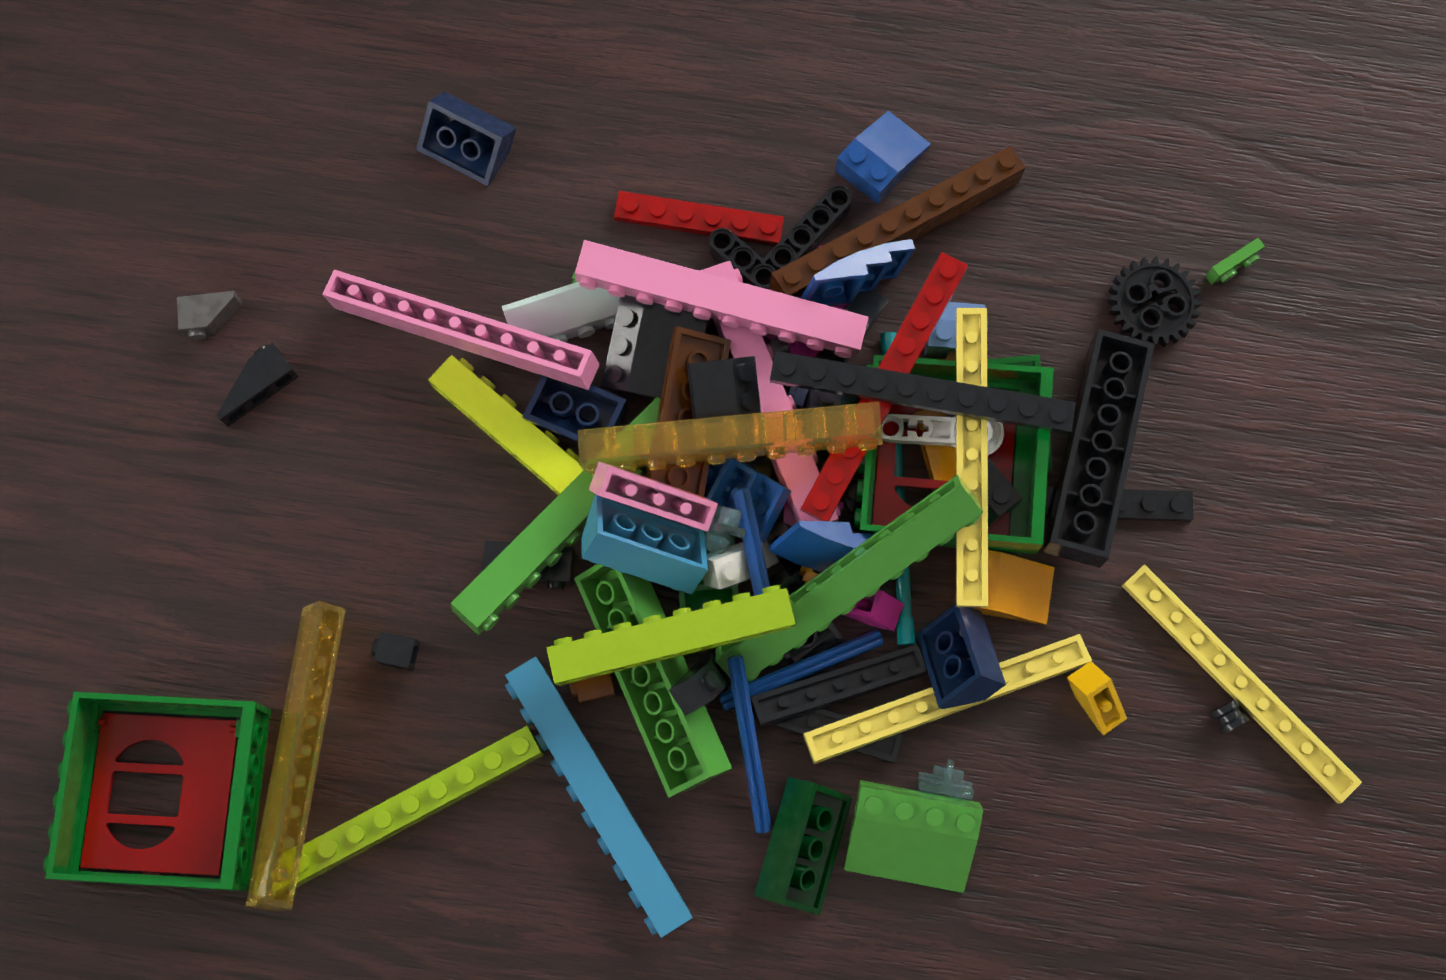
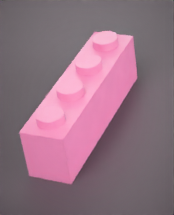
[589,461,718,532]

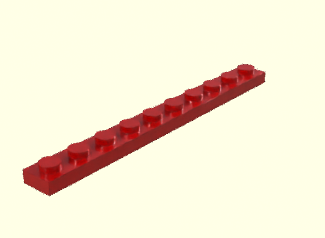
[800,252,968,522]

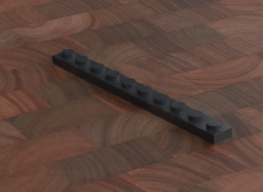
[770,351,1076,434]

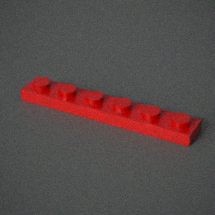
[614,191,784,246]

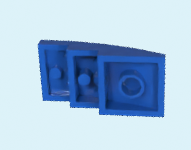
[801,239,915,306]
[704,450,791,543]
[769,521,874,572]

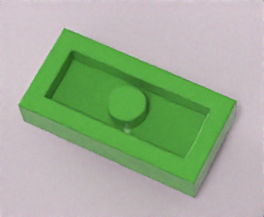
[1205,238,1265,285]

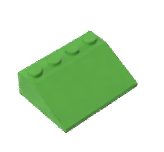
[844,780,983,893]

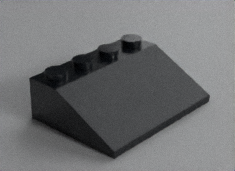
[601,295,710,400]

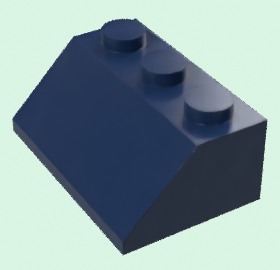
[416,92,517,186]
[522,375,628,452]
[916,603,1006,709]

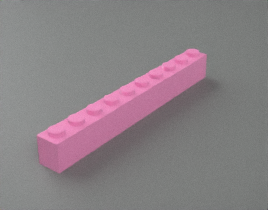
[575,240,869,358]
[700,261,840,523]
[322,270,600,390]

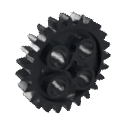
[1107,256,1202,348]

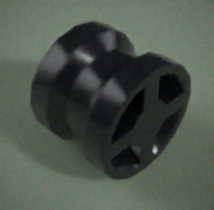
[1210,699,1249,734]

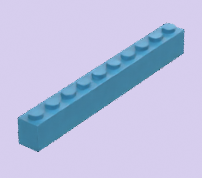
[505,656,693,938]

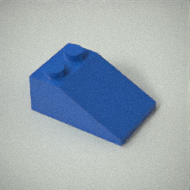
[835,110,931,205]

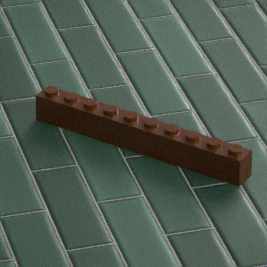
[769,146,1026,298]

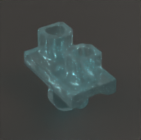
[705,506,746,554]
[917,759,974,800]

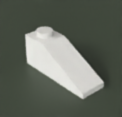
[703,540,779,589]

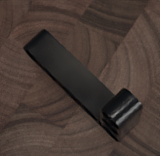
[709,185,852,290]

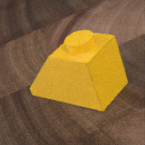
[1067,661,1127,735]

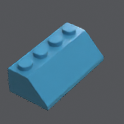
[581,494,708,595]

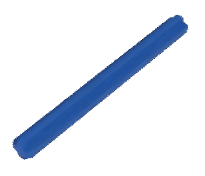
[719,630,884,710]
[727,655,772,833]

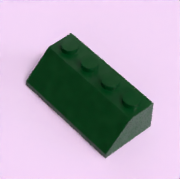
[754,777,853,916]

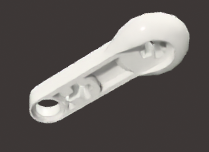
[878,414,1004,455]

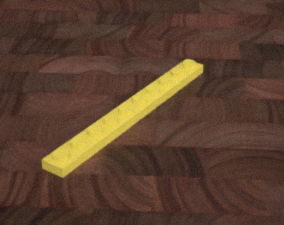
[956,308,988,608]
[1122,564,1362,804]
[803,634,1092,764]

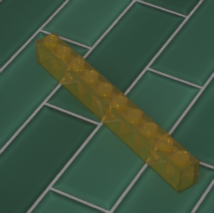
[578,402,883,475]
[246,601,346,912]

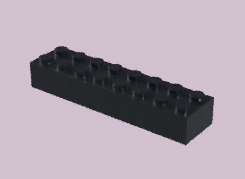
[1043,329,1155,568]

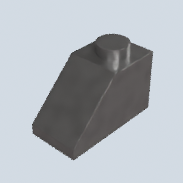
[177,291,242,341]

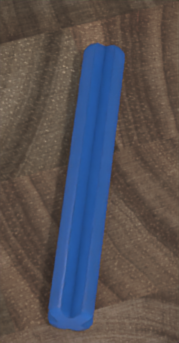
[733,488,770,596]

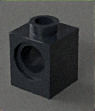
[371,632,420,671]

